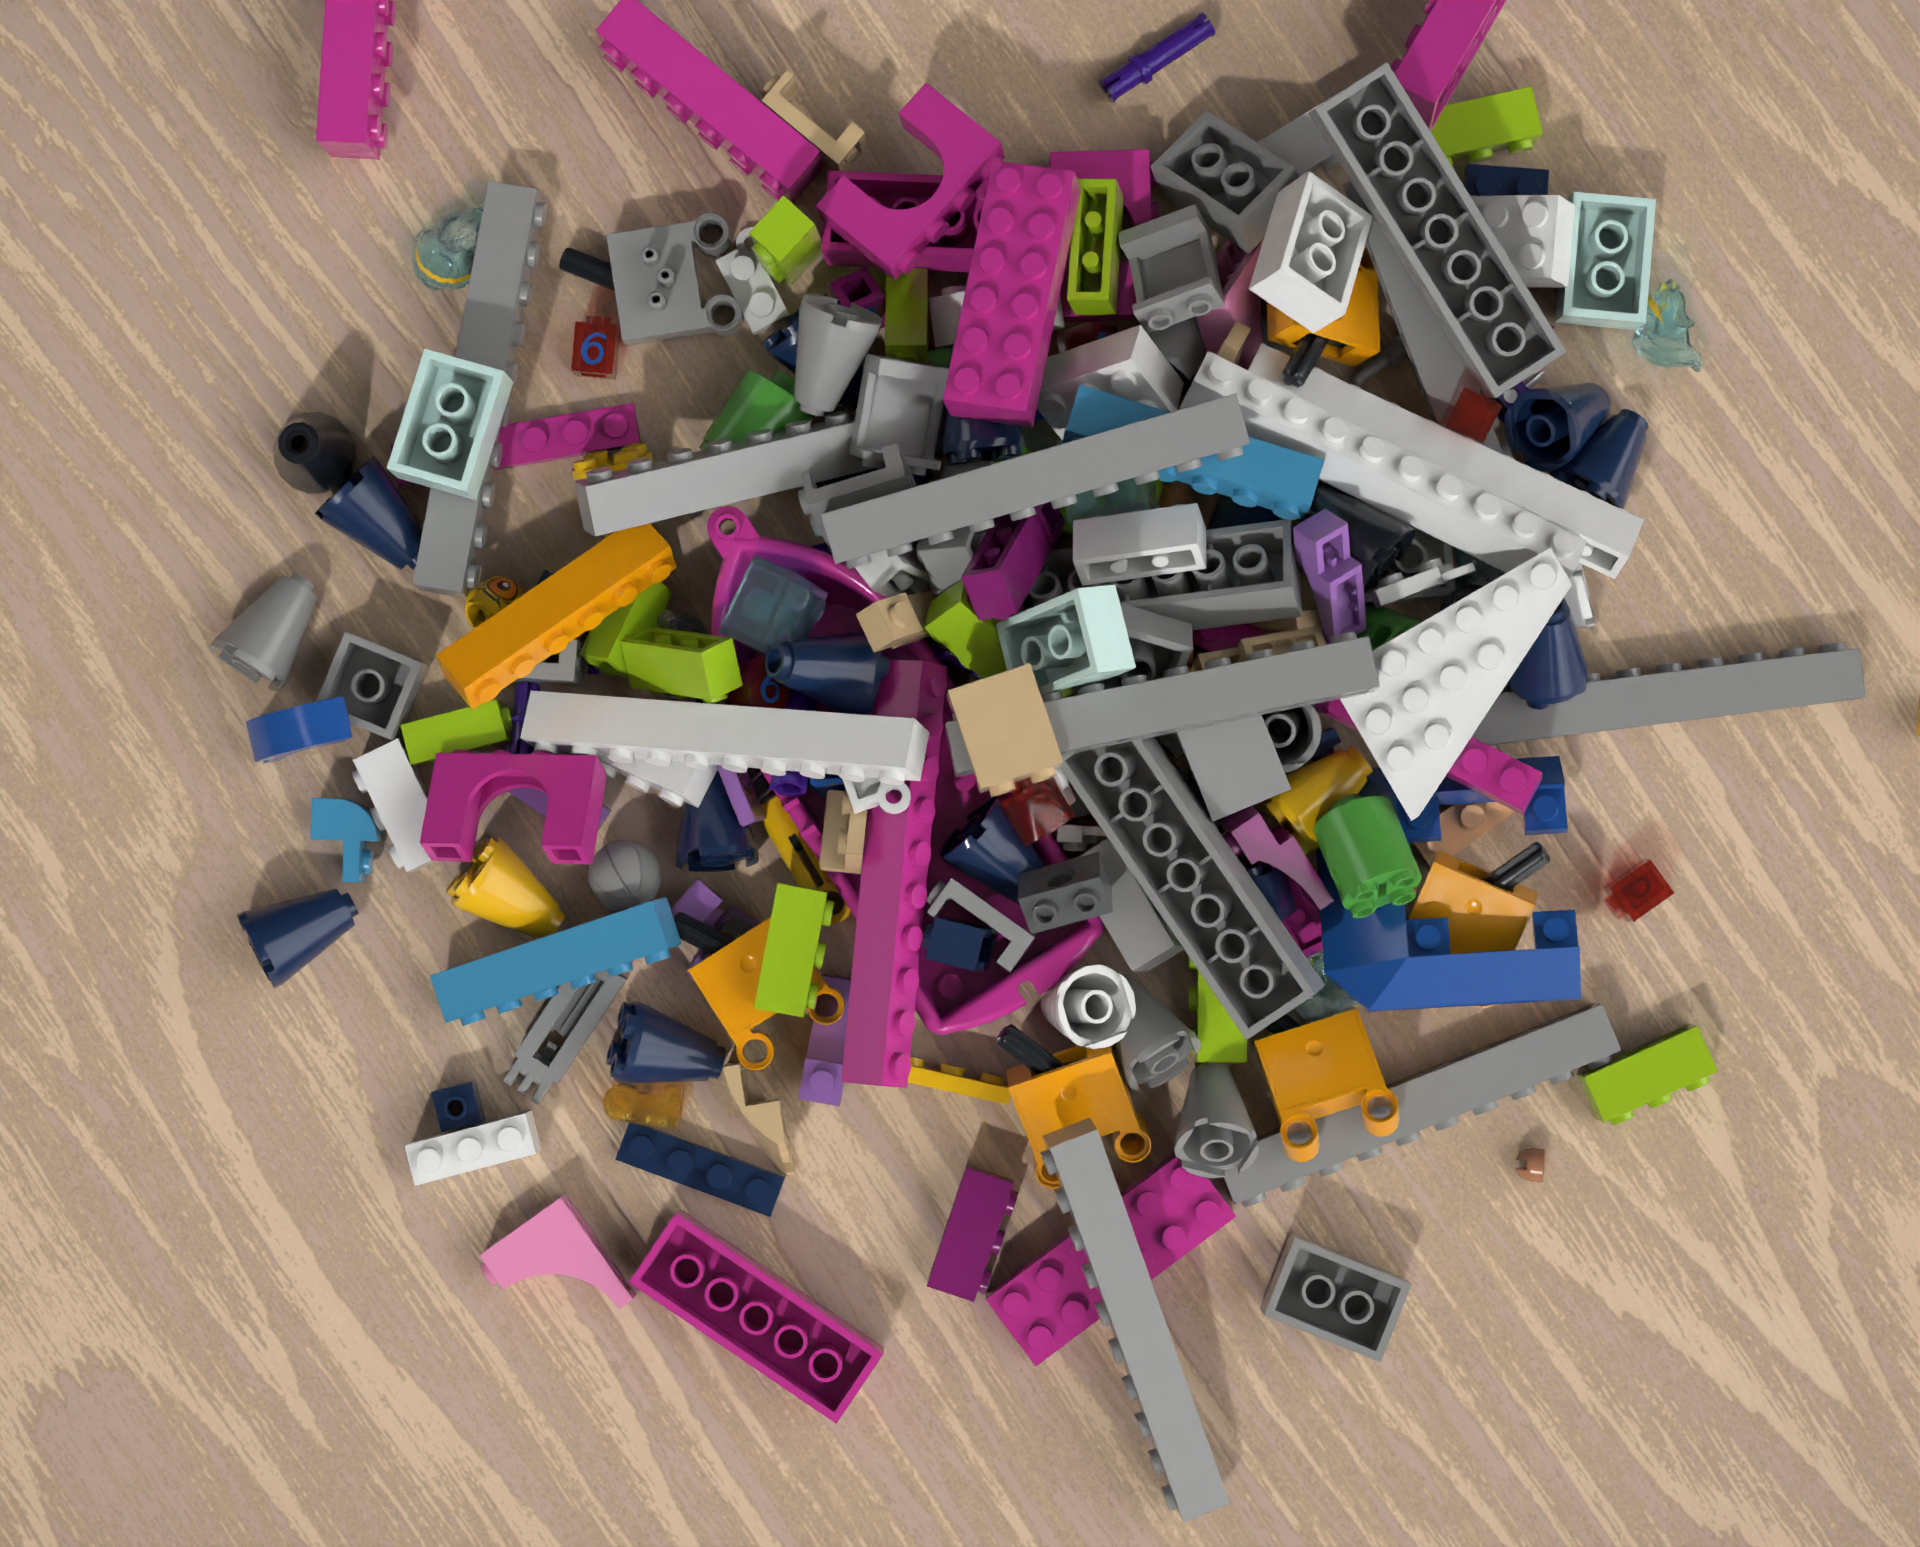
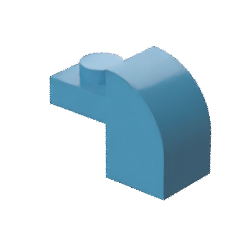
[310,798,384,882]

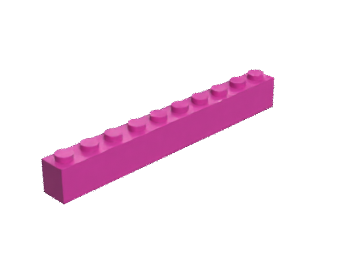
[1192,623,1542,815]
[841,660,947,1088]

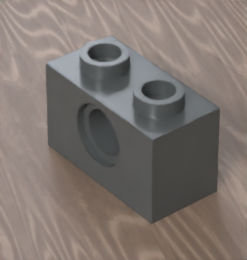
[1018,852,1113,934]

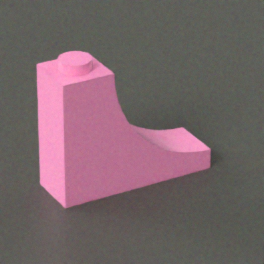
[1196,239,1264,370]
[479,1194,637,1309]

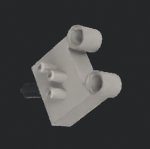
[559,213,744,346]

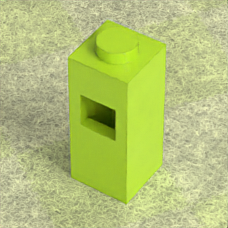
[885,268,929,363]
[579,582,673,678]
[400,699,513,766]

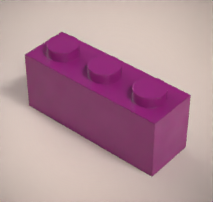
[961,513,1051,621]
[927,1164,1019,1302]

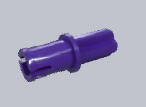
[510,681,540,754]

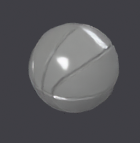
[588,840,661,912]

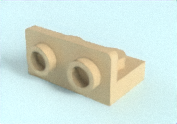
[819,790,867,874]

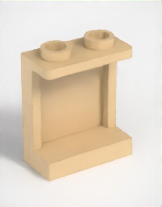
[761,69,867,171]
[947,663,1063,797]

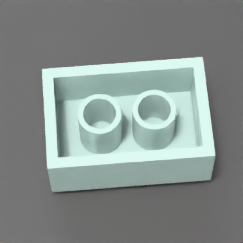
[1555,192,1656,330]
[386,349,513,500]
[996,584,1136,697]

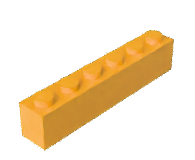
[435,523,677,710]

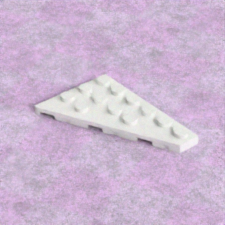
[1340,547,1572,821]

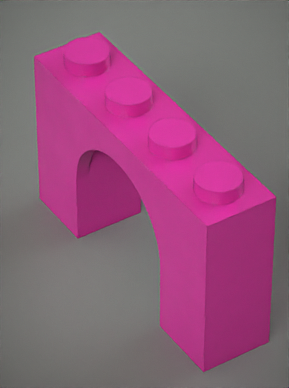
[815,83,1005,280]
[1049,149,1159,323]
[420,749,607,864]

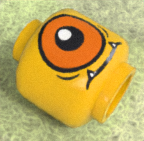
[465,575,524,628]

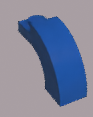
[246,696,353,764]

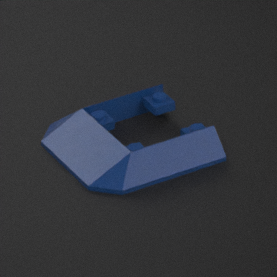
[1316,756,1581,1012]

